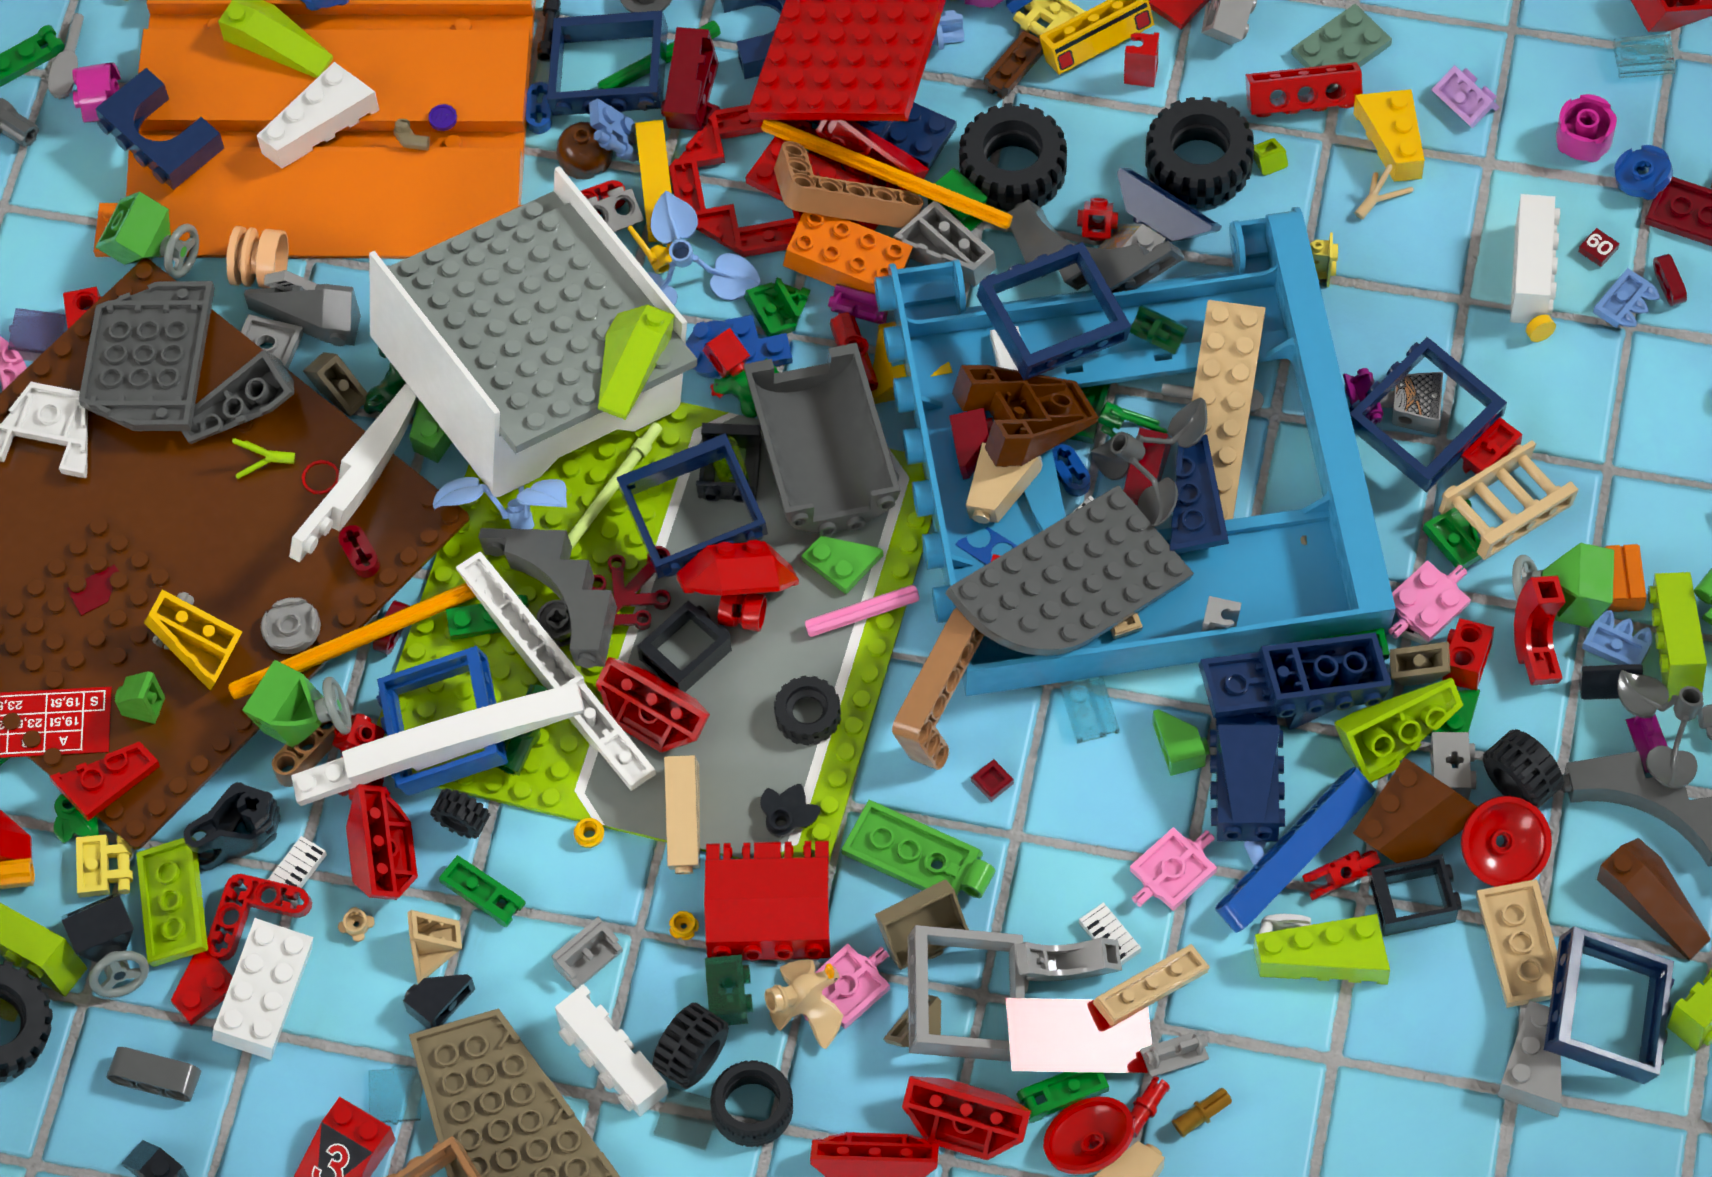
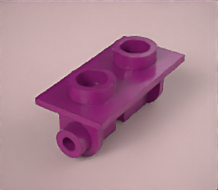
[828,284,888,324]
[1343,368,1384,425]
[1625,714,1668,774]

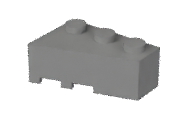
[1498,1000,1562,1117]

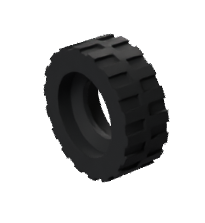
[774,676,841,746]

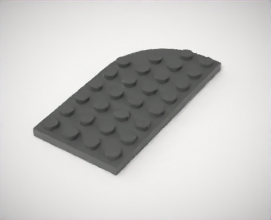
[945,485,1194,656]

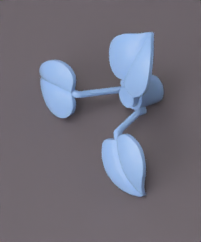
[648,191,761,306]
[433,477,567,529]

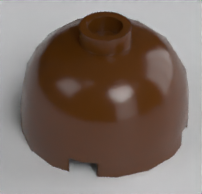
[556,122,613,179]

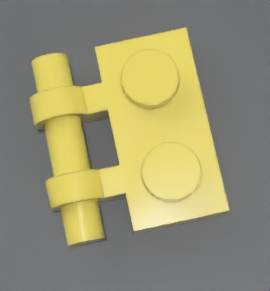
[1013,0,1086,36]
[76,834,133,898]

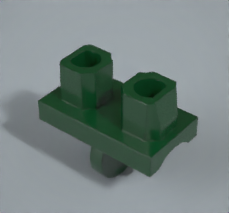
[1129,305,1188,355]

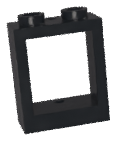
[637,600,732,692]
[1368,854,1462,936]

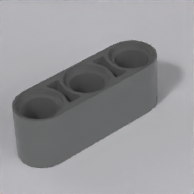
[106,1047,201,1102]

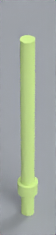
[568,422,663,549]

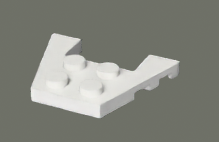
[0,382,88,478]

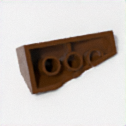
[1597,838,1711,961]

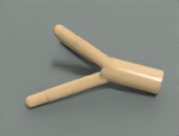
[1354,164,1414,219]

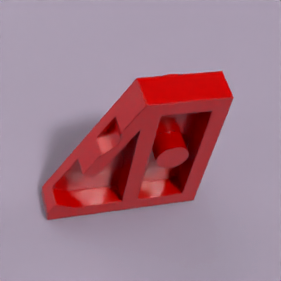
[171,951,232,1026]

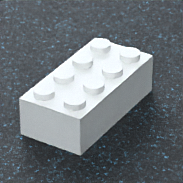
[1510,194,1560,324]
[212,918,313,1060]

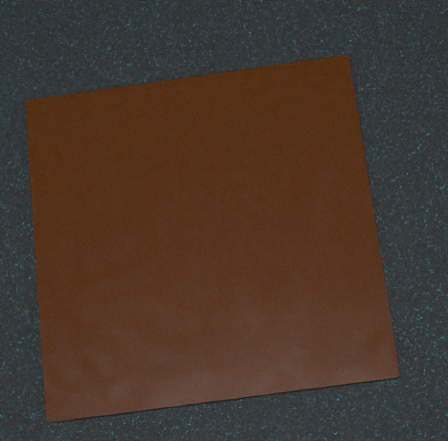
[0,258,469,850]

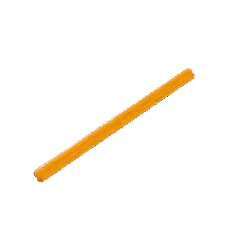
[761,120,1013,229]
[228,583,476,700]

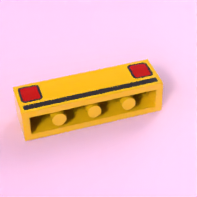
[1039,0,1155,75]

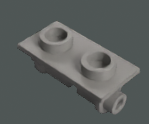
[1140,1031,1209,1078]

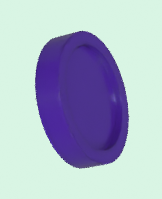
[429,104,457,131]

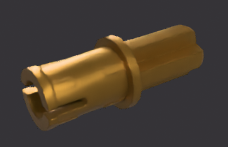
[1172,1088,1232,1138]

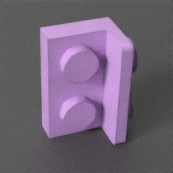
[1432,65,1499,129]

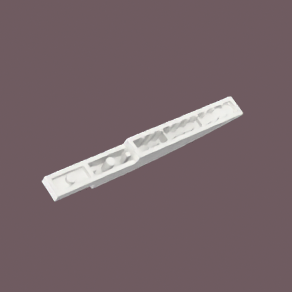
[289,383,419,562]
[456,551,656,791]
[291,683,585,806]

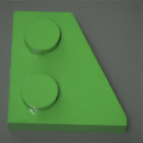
[801,536,884,595]

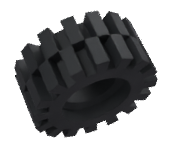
[430,789,490,839]

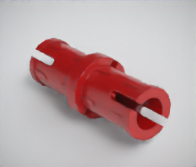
[1131,1076,1170,1138]

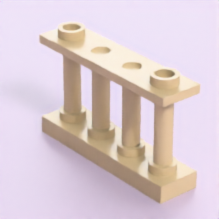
[1438,440,1579,560]

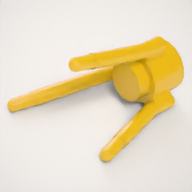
[628,225,672,274]

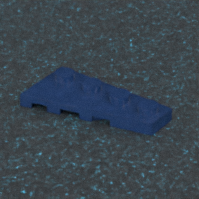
[1170,434,1229,554]

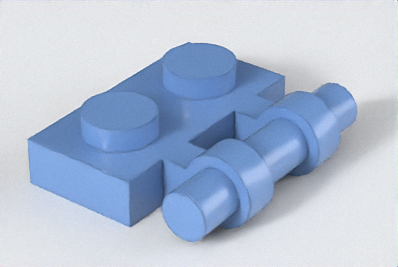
[589,98,639,162]

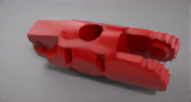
[1302,850,1381,901]

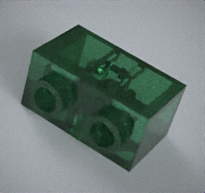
[705,955,753,1025]

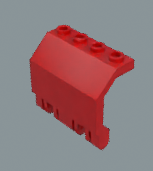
[704,840,831,962]

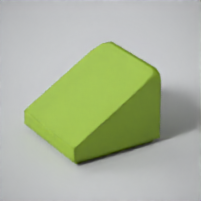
[1253,138,1288,175]

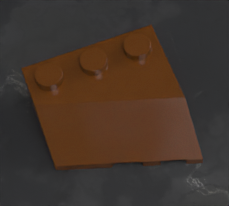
[1353,758,1477,863]

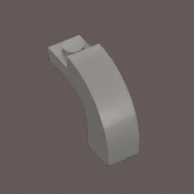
[1015,937,1122,981]

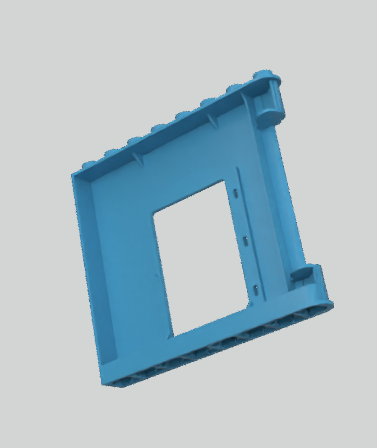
[874,207,1396,696]

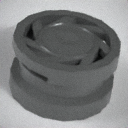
[536,600,571,647]

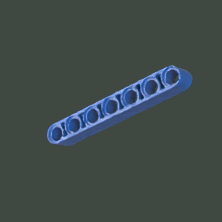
[1215,767,1376,933]

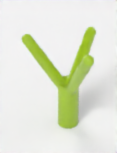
[232,438,295,479]

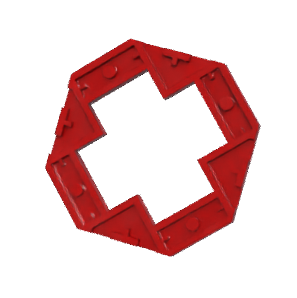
[669,104,842,257]

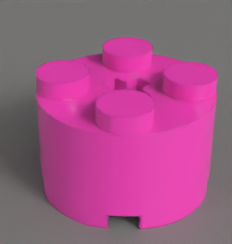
[72,62,121,123]
[1556,94,1617,162]

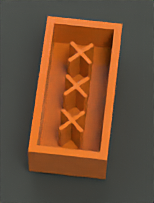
[783,212,913,294]

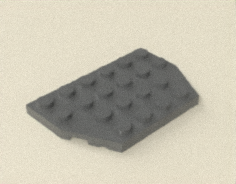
[78,281,215,431]

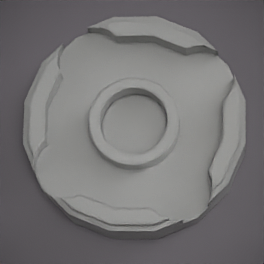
[260,598,321,654]

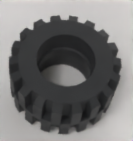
[1482,729,1564,808]
[652,1002,729,1089]

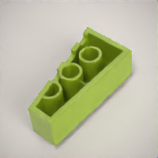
[1648,572,1707,701]
[0,903,88,997]
[1253,914,1390,985]
[1667,969,1712,1051]

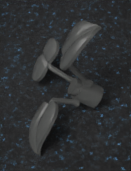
[1091,397,1208,527]
[1618,670,1712,789]

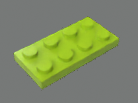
[136,837,208,967]

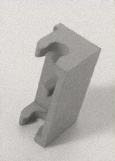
[1201,596,1242,632]
[552,917,623,989]

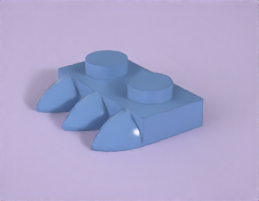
[1593,268,1660,328]
[1582,610,1652,665]

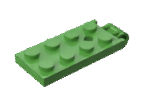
[841,800,996,899]

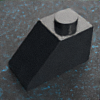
[403,974,475,1029]
[122,1140,188,1177]

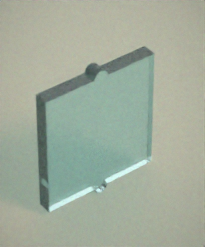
[369,1066,421,1125]

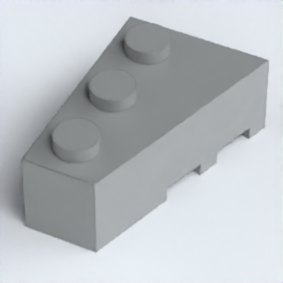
[1201,0,1257,45]
[894,201,996,286]

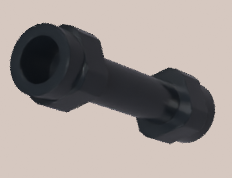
[537,0,561,62]

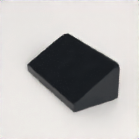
[1579,664,1643,700]

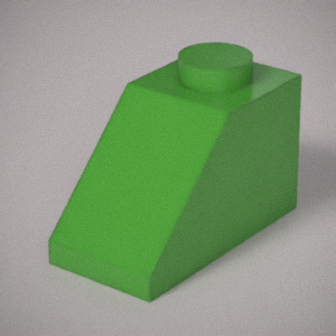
[115,671,165,724]
[1152,709,1210,776]

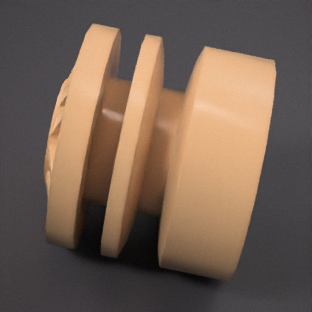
[226,226,289,288]

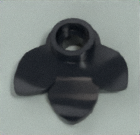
[760,784,821,837]

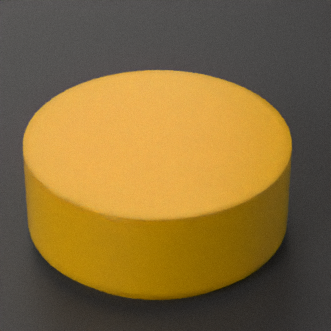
[1525,315,1556,342]

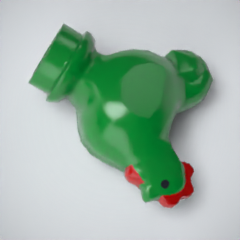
[710,358,779,418]

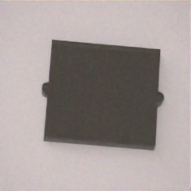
[654,1087,717,1151]

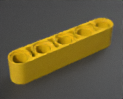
[635,119,672,242]

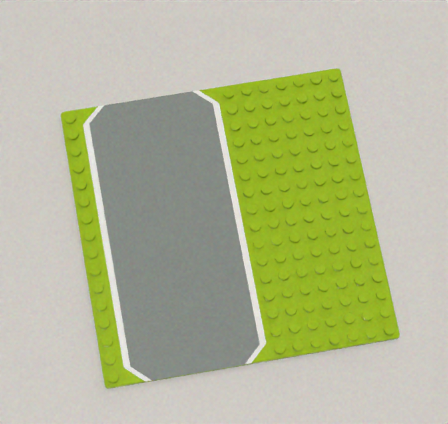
[376,402,932,863]

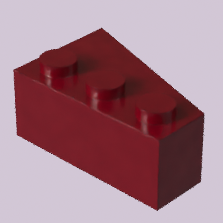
[661,27,719,131]

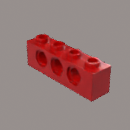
[1245,62,1363,117]

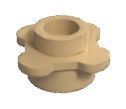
[338,907,375,942]

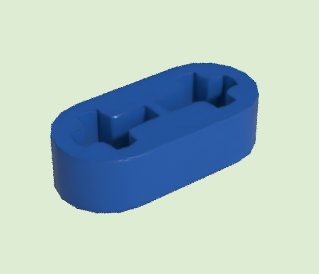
[526,82,553,134]
[1052,444,1090,496]

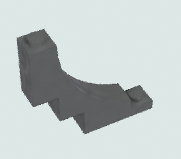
[1008,199,1185,293]
[479,528,617,668]
[1562,751,1712,867]

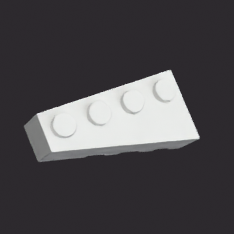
[257,62,380,169]
[555,984,669,1117]

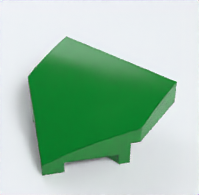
[744,277,811,337]

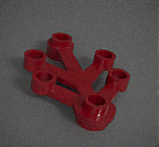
[592,546,671,630]

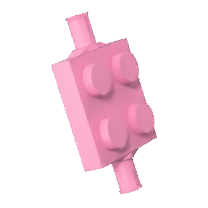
[1388,560,1471,642]
[1130,827,1217,911]
[803,944,890,1029]

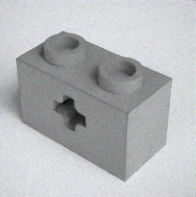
[1430,732,1476,800]

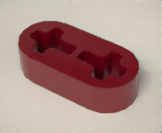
[1653,254,1687,306]
[338,525,380,578]
[373,600,410,655]

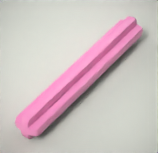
[805,585,919,637]

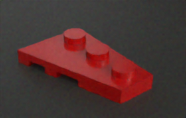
[49,741,160,821]

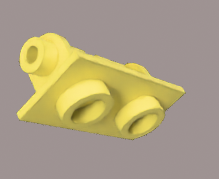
[1310,232,1338,287]

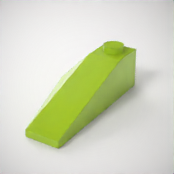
[598,304,675,420]

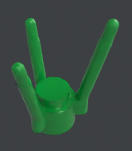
[1097,401,1168,438]

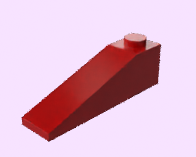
[815,120,930,192]

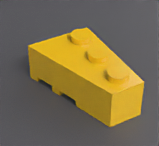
[1353,89,1425,182]
[144,590,242,691]

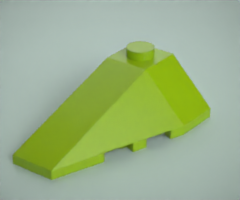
[218,0,333,78]
[1334,678,1463,783]

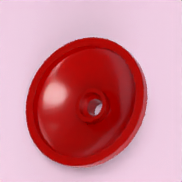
[1461,796,1552,887]
[1043,1097,1135,1174]

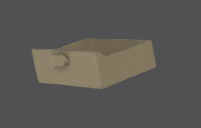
[875,879,969,970]

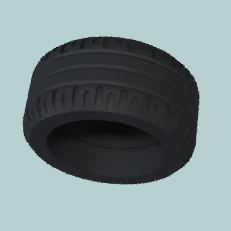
[710,1060,793,1147]

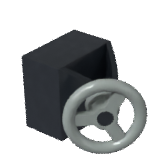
[61,892,149,998]

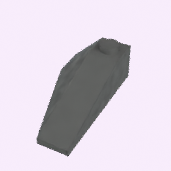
[244,284,361,346]
[182,349,294,444]

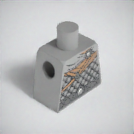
[1380,372,1443,435]

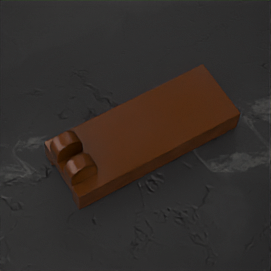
[983,31,1044,99]

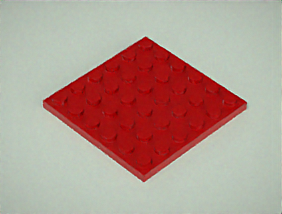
[747,0,946,121]

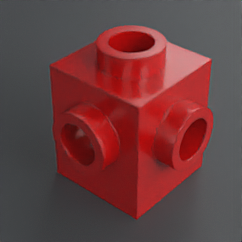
[1077,198,1118,241]
[332,713,385,755]

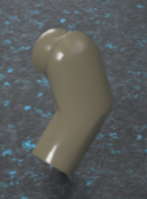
[393,119,430,151]

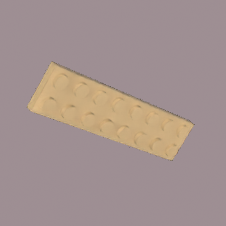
[1192,300,1266,520]

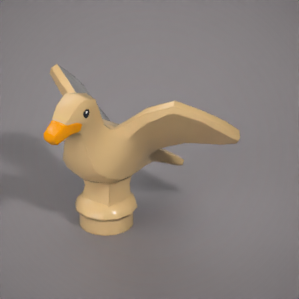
[765,960,843,1049]

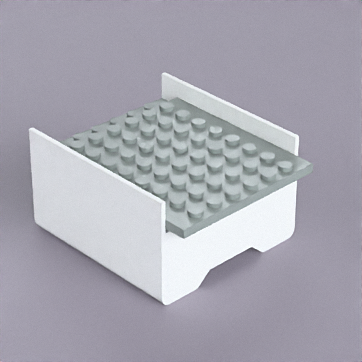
[369,166,697,497]

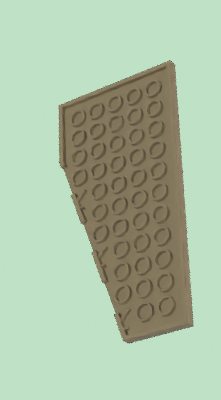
[409,1008,620,1177]

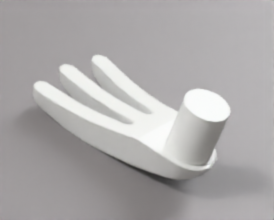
[1258,914,1312,934]

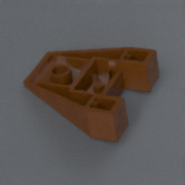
[952,365,1099,467]

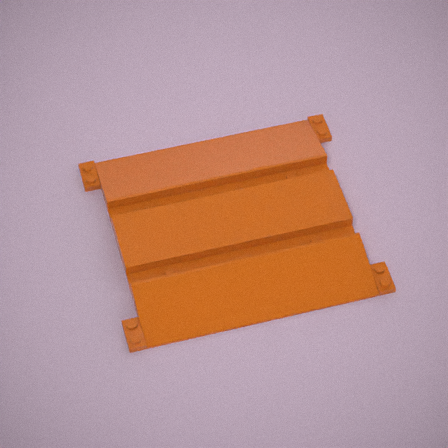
[93,0,536,259]

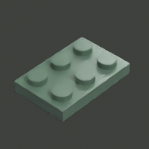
[1291,4,1392,90]

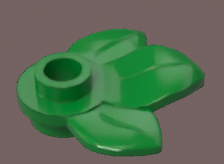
[53,794,99,844]

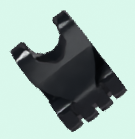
[183,782,281,871]

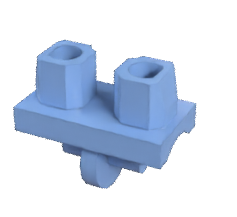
[932,10,964,50]

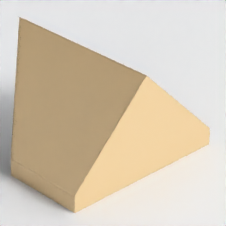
[407,910,462,984]

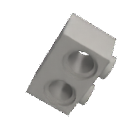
[587,186,644,232]

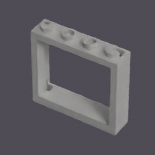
[907,925,1029,1062]

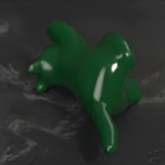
[363,362,406,414]

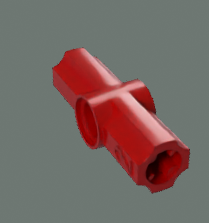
[830,312,878,392]

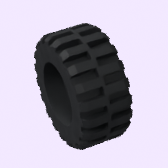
[1145,97,1254,208]
[959,103,1067,213]
[0,960,53,1083]

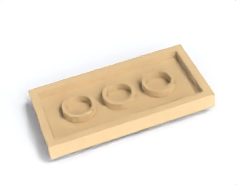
[1476,879,1557,1008]

